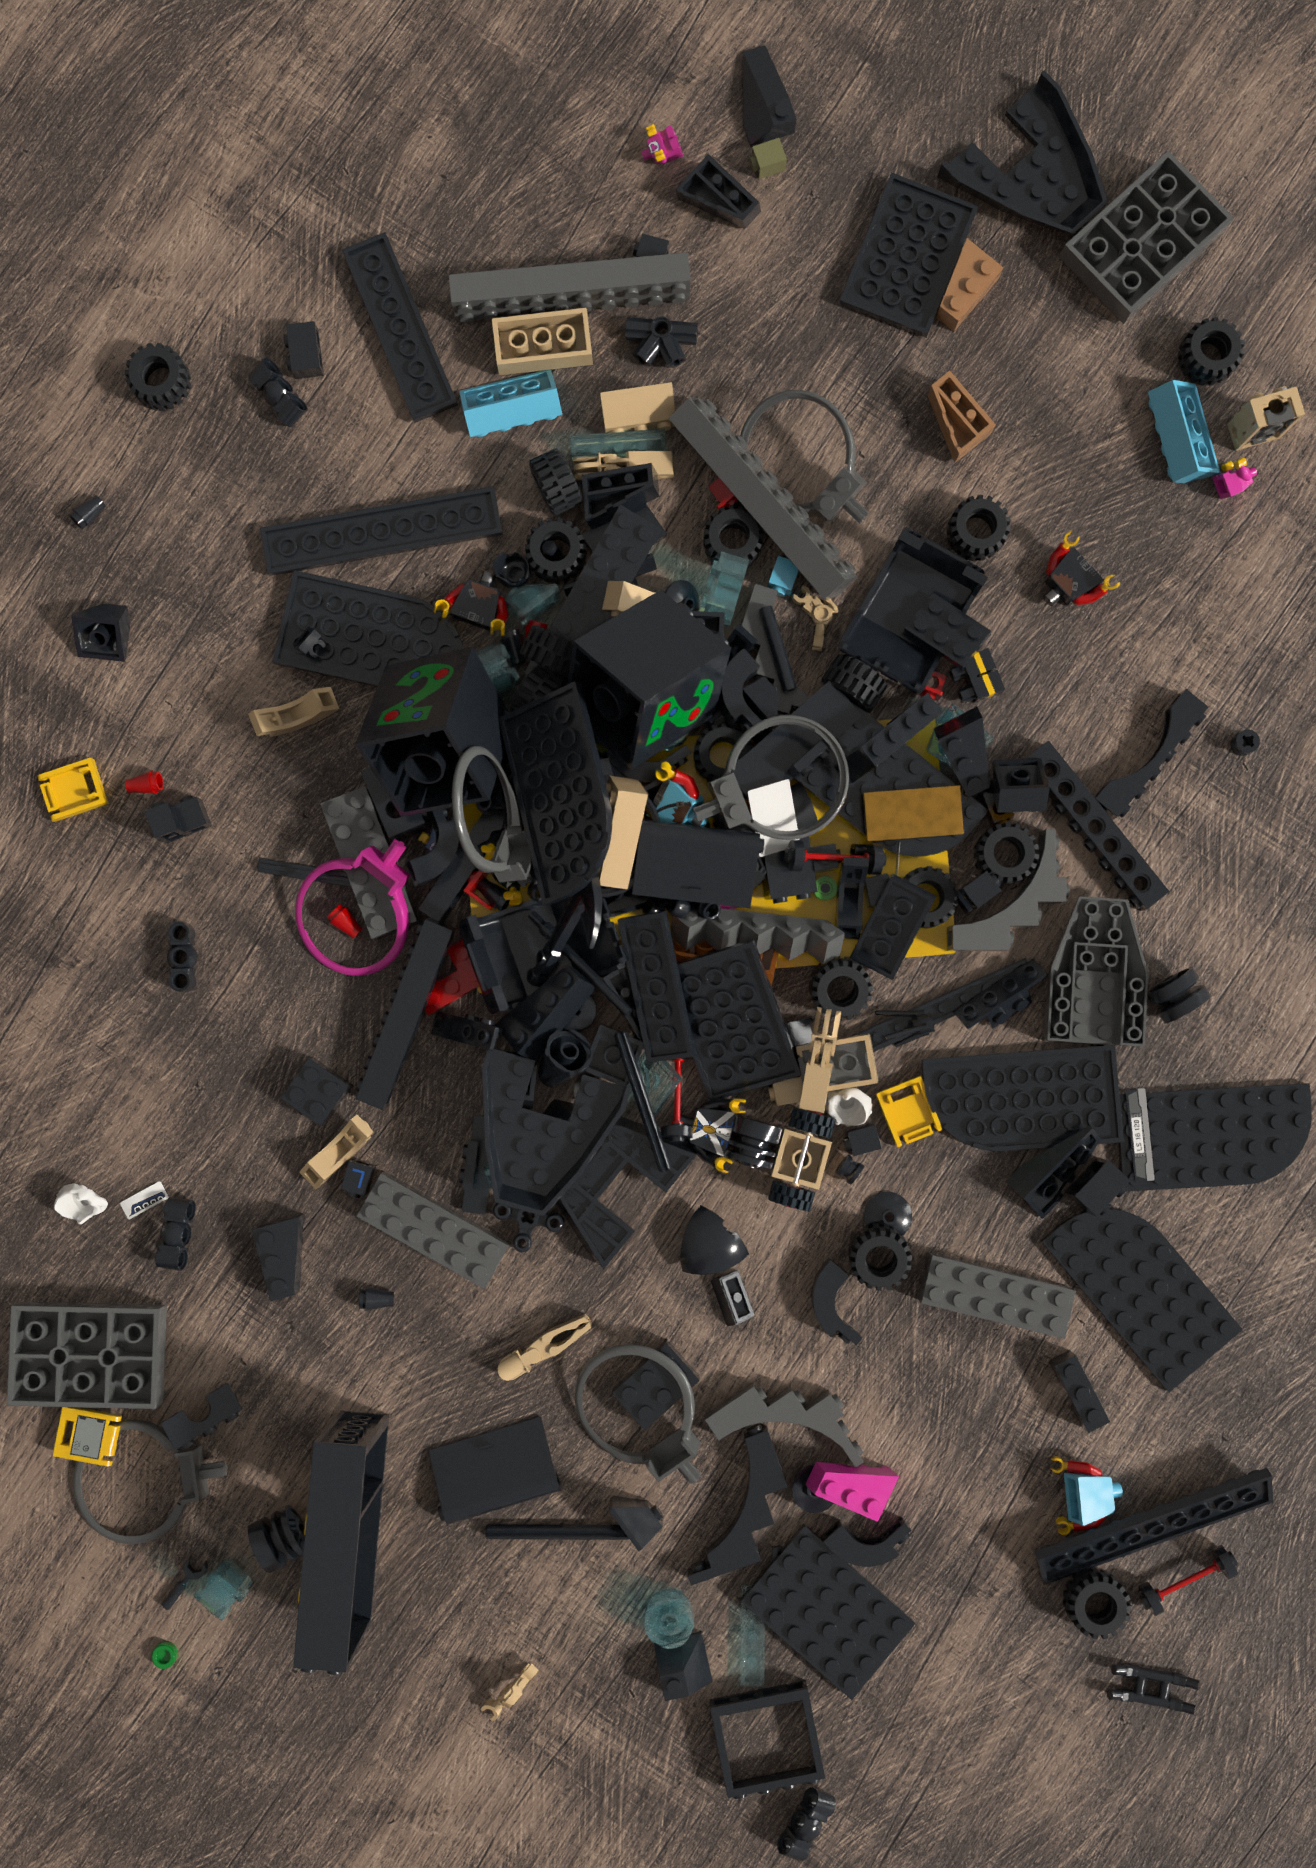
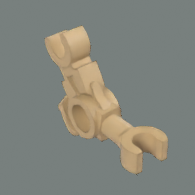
[792,585,838,651]
[481,1663,539,1721]

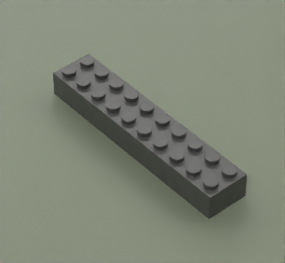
[449,252,690,323]
[669,398,858,600]

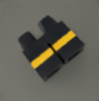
[949,648,1006,703]

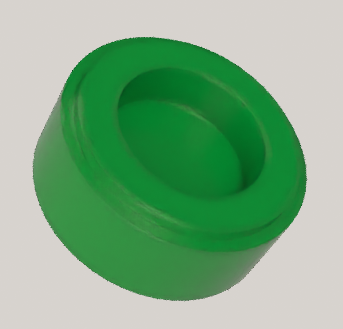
[151,1641,178,1669]

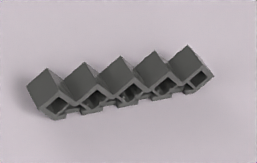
[671,905,845,964]

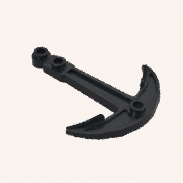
[527,874,603,987]

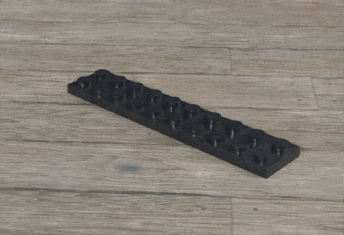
[260,486,503,576]
[1034,1468,1273,1585]

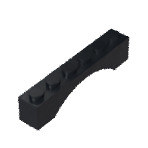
[1094,689,1208,820]

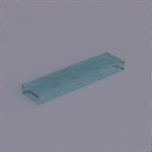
[570,429,666,460]
[739,1583,765,1687]

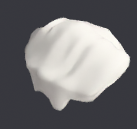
[825,1088,872,1127]
[54,1183,108,1224]

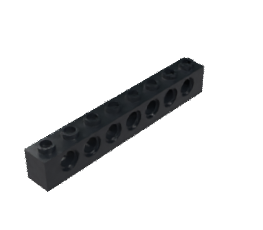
[1025,740,1170,911]

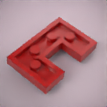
[425,940,479,1015]

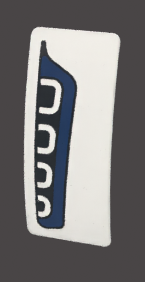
[120,1182,168,1220]

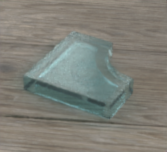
[637,1051,682,1114]

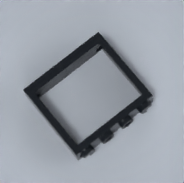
[710,1680,825,1799]

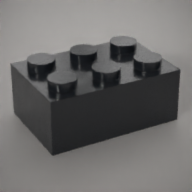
[612,1339,700,1430]

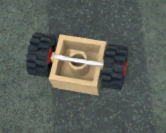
[768,1107,836,1212]

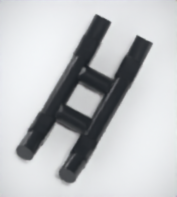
[1107,1664,1200,1715]

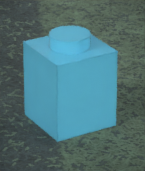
[768,556,799,597]

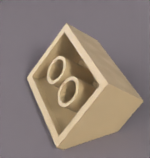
[600,382,675,438]

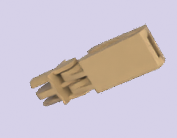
[573,451,674,481]
[799,1007,841,1113]
[498,1314,592,1381]

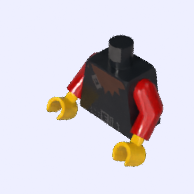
[1043,530,1120,606]
[433,571,509,636]

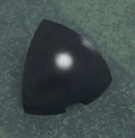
[680,1205,749,1275]

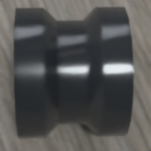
[1230,729,1260,756]
[835,1154,864,1185]

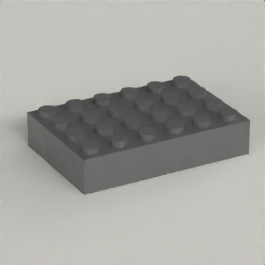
[1059,151,1234,324]
[7,1302,167,1409]

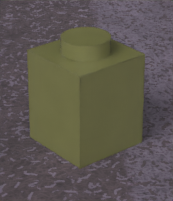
[749,138,787,179]

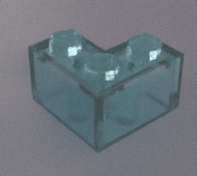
[700,552,749,626]

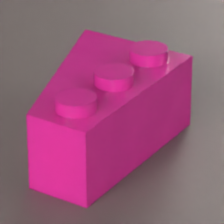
[805,1462,899,1522]

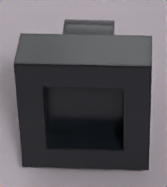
[293,626,326,657]

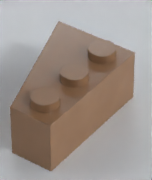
[936,238,1003,332]
[927,371,996,464]

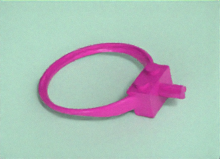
[295,839,411,976]

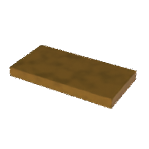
[862,786,964,842]

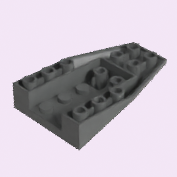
[1041,896,1148,1047]

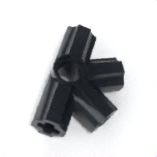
[625,316,698,368]

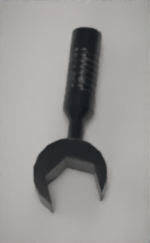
[161,1556,208,1610]

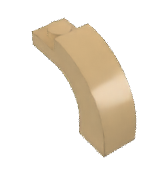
[248,687,339,737]
[299,1115,374,1190]

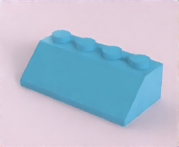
[459,370,562,437]
[1148,380,1220,483]

